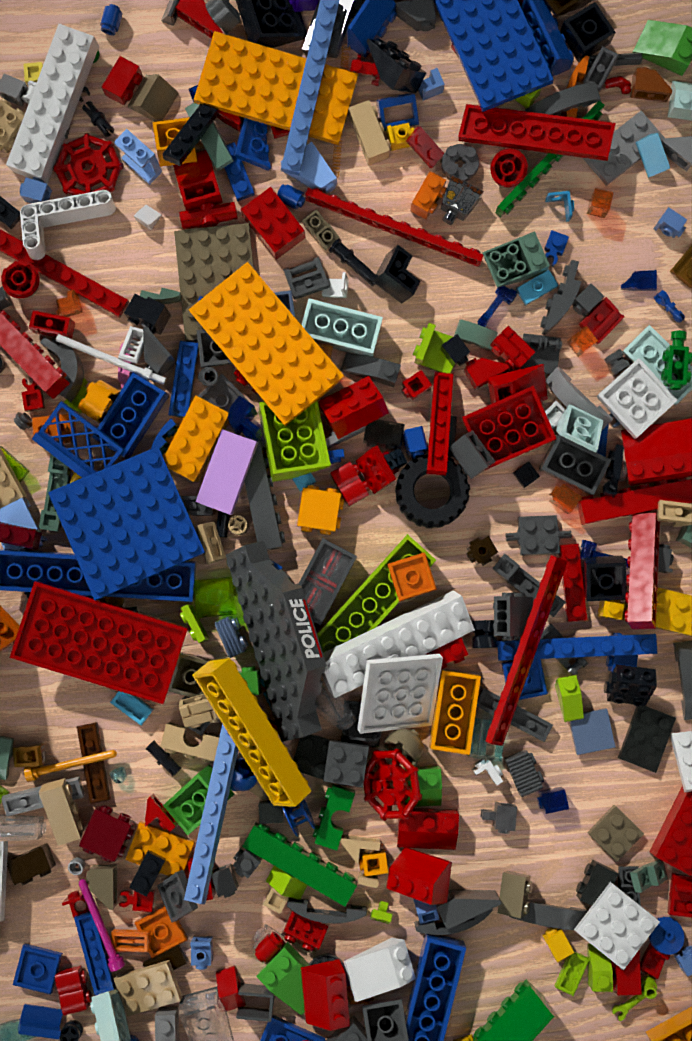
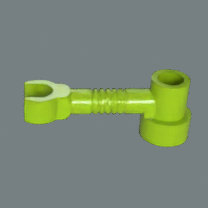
[612,976,657,1021]

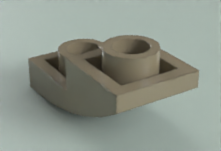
[301,209,340,250]

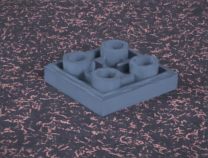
[569,708,615,755]

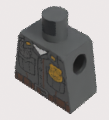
[441,175,484,225]

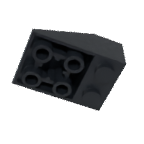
[367,38,426,94]

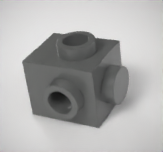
[233,849,262,878]

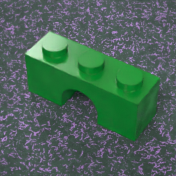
[312,783,355,851]

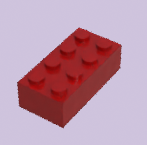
[649,785,692,876]

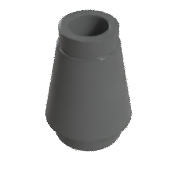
[197,367,218,386]

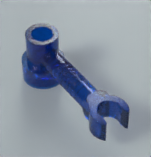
[478,286,518,327]
[580,540,628,567]

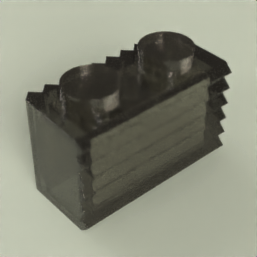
[363,419,405,451]

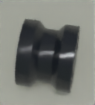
[59,1020,83,1041]

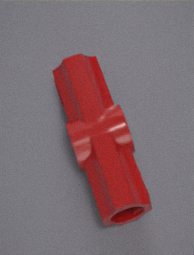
[179,202,238,229]

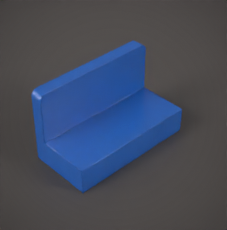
[17,1004,63,1040]

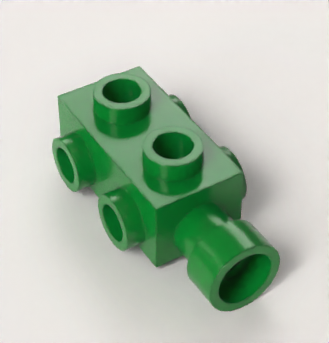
[661,330,692,390]

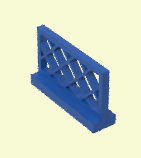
[32,401,124,478]

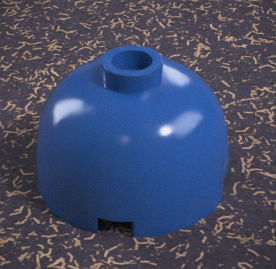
[230,754,258,791]

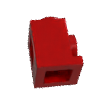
[401,370,432,401]

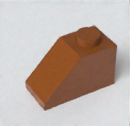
[630,67,672,102]

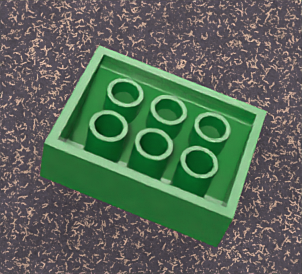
[473,979,555,1041]

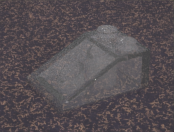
[178,987,234,1041]

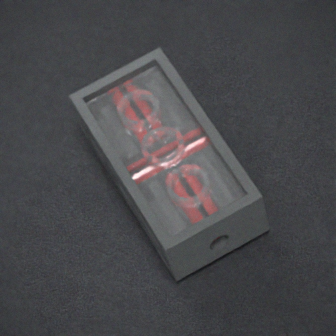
[299,538,357,625]

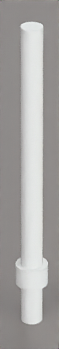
[56,334,166,385]

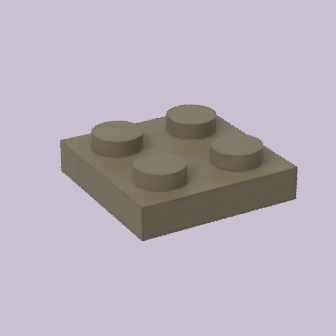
[587,805,644,862]

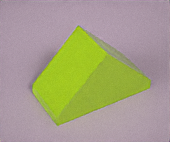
[266,866,308,900]

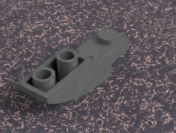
[540,260,582,335]

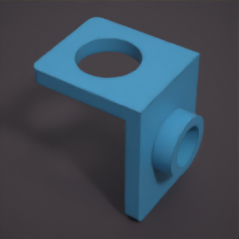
[545,191,574,222]

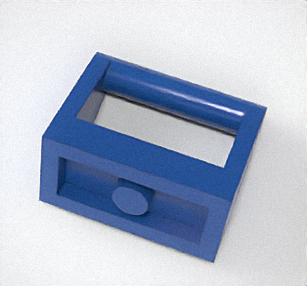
[376,93,419,131]

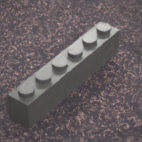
[245,434,285,551]

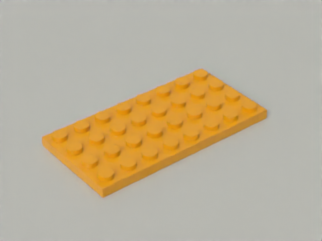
[194,31,358,145]
[188,262,345,426]

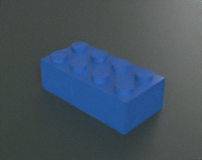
[92,373,169,459]

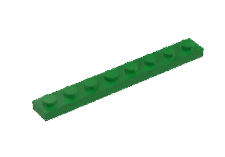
[495,101,605,218]

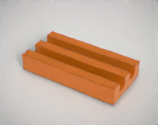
[111,929,152,952]

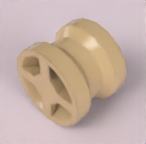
[228,515,249,535]

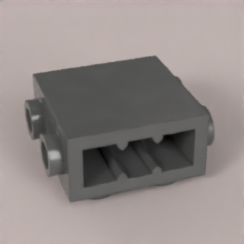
[493,593,533,640]

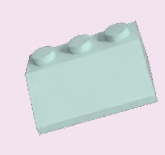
[668,80,692,121]
[90,989,131,1041]

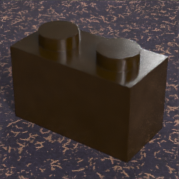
[7,843,56,885]

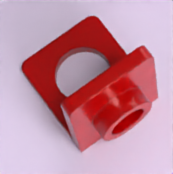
[62,890,90,918]

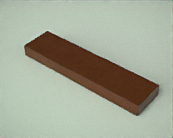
[77,722,111,804]

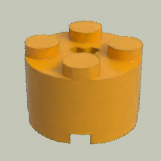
[78,380,120,423]

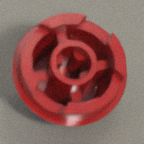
[490,148,528,188]
[1,261,40,299]

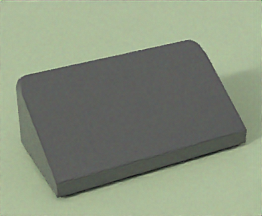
[161,0,180,26]

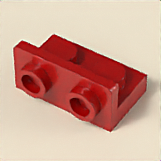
[281,911,329,953]

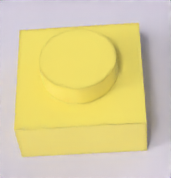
[23,62,43,85]

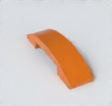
[562,56,590,118]

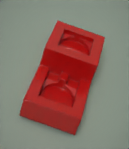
[640,942,670,979]

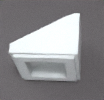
[134,205,162,230]

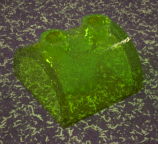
[194,577,237,618]

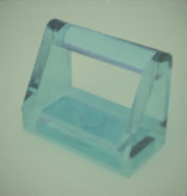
[467,717,504,761]

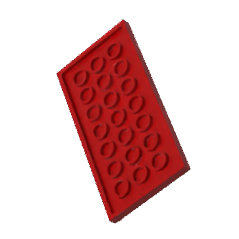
[9,581,188,704]

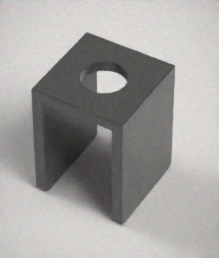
[236,983,274,1022]

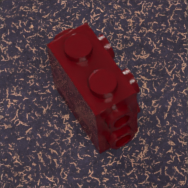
[79,805,135,862]

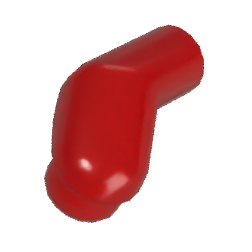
[605,76,631,94]

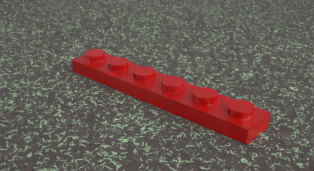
[426,372,453,476]

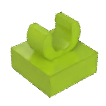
[369,901,392,924]

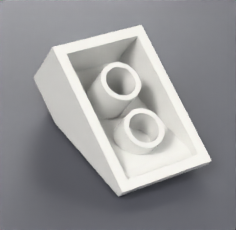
[343,937,416,1002]

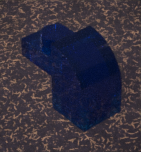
[228,396,263,441]

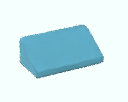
[635,133,670,177]

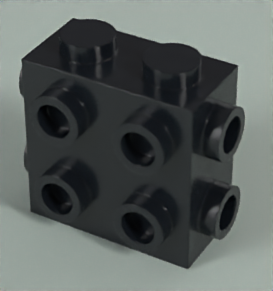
[604,664,657,706]

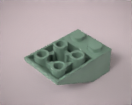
[482,231,550,288]

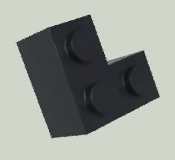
[373,245,420,304]
[124,294,171,335]

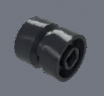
[472,620,498,648]

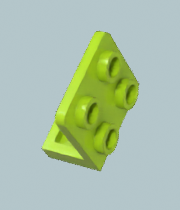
[413,323,453,373]

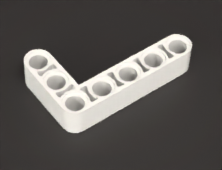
[20,190,116,260]

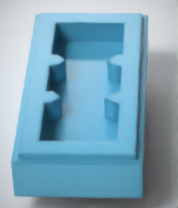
[516,270,559,306]
[110,691,154,726]

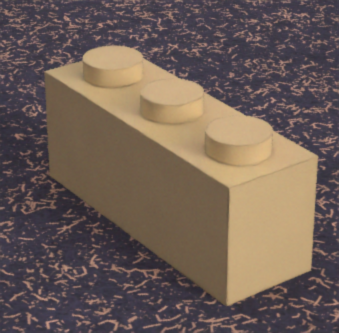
[348,100,392,166]
[39,778,85,846]

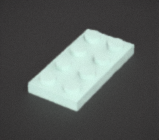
[622,325,692,405]

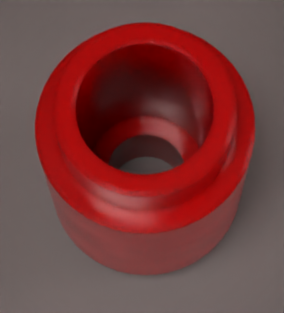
[255,931,284,963]

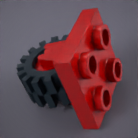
[356,445,408,494]

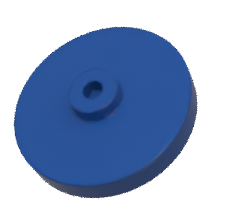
[649,917,684,955]

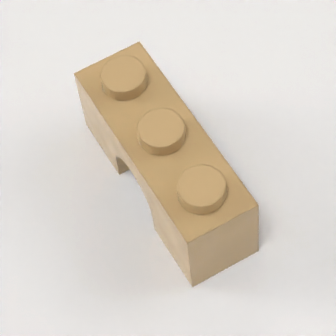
[160,722,220,764]

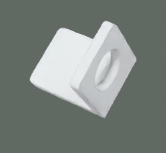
[322,272,349,298]

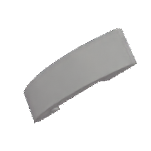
[546,366,613,430]

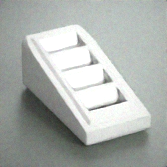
[118,326,144,364]

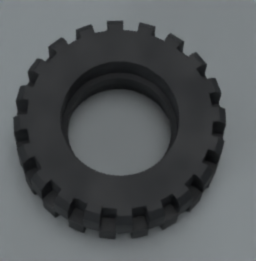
[395,454,470,529]

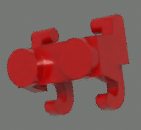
[350,54,380,86]

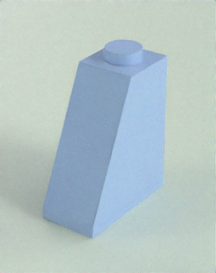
[281,142,337,193]

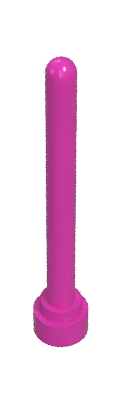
[79,879,126,972]

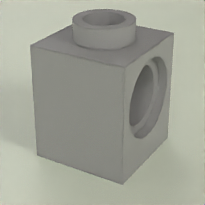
[0,74,28,107]

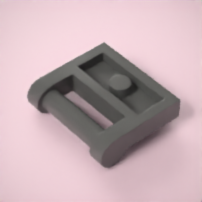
[283,257,330,300]

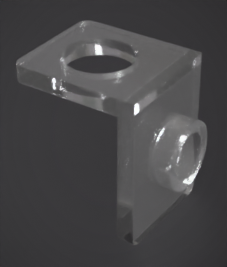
[252,924,283,949]

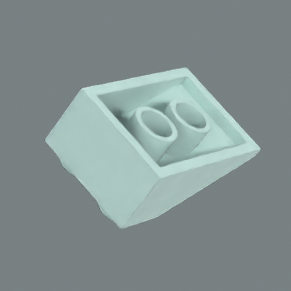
[556,404,603,452]

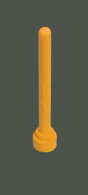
[24,750,117,782]

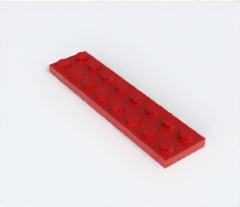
[458,104,616,161]

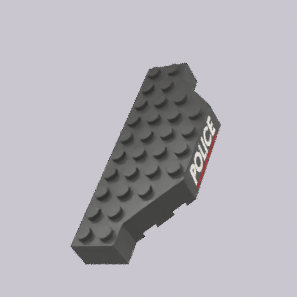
[226,541,327,742]

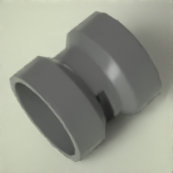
[604,349,630,375]

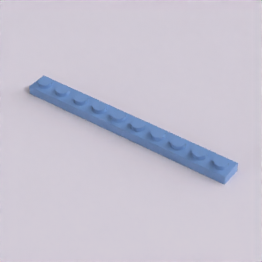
[281,0,340,176]
[184,724,238,904]

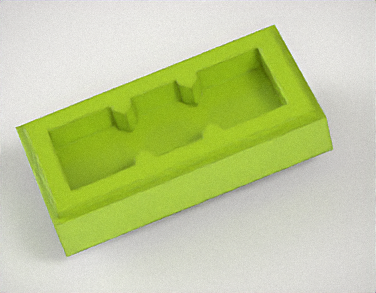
[554,950,590,996]

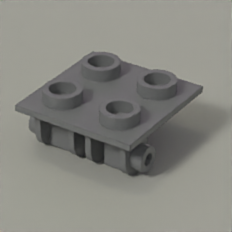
[519,333,562,374]

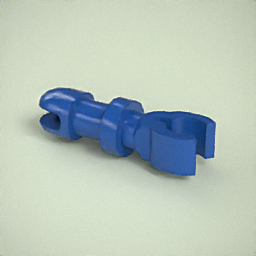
[654,290,685,323]

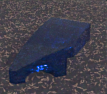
[621,270,657,291]

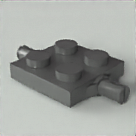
[505,515,572,556]

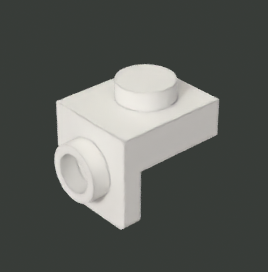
[472,759,503,785]

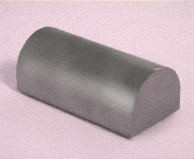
[583,46,619,92]

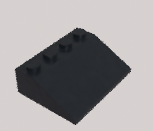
[236,0,307,48]

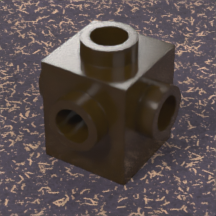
[466,536,499,566]

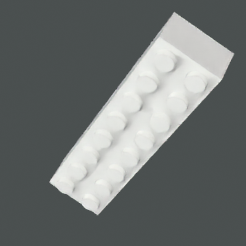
[6,24,99,184]
[322,590,474,698]

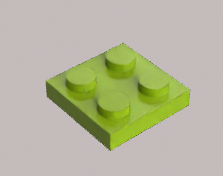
[180,604,209,643]

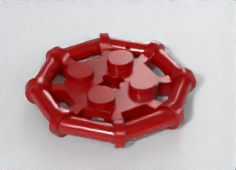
[53,133,123,195]
[363,748,422,821]

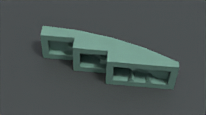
[185,103,234,171]

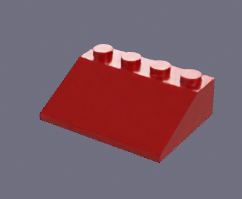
[462,385,556,470]
[621,418,692,486]

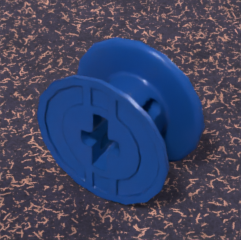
[282,799,316,837]

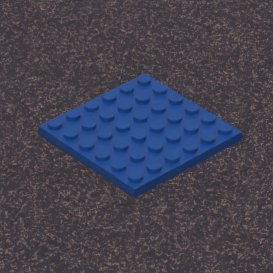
[48,446,205,600]

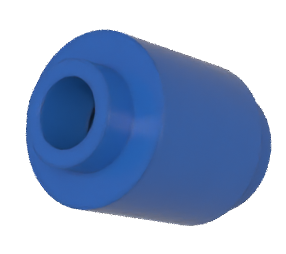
[100,4,123,36]
[277,184,306,210]

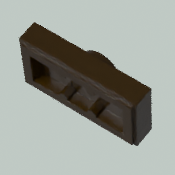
[143,945,188,970]

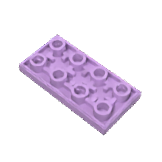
[196,429,259,515]

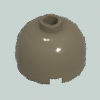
[384,729,424,766]

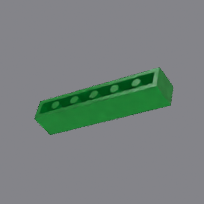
[242,822,357,907]

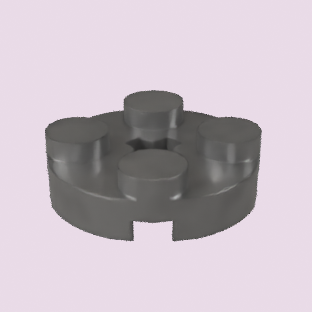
[441,144,479,182]

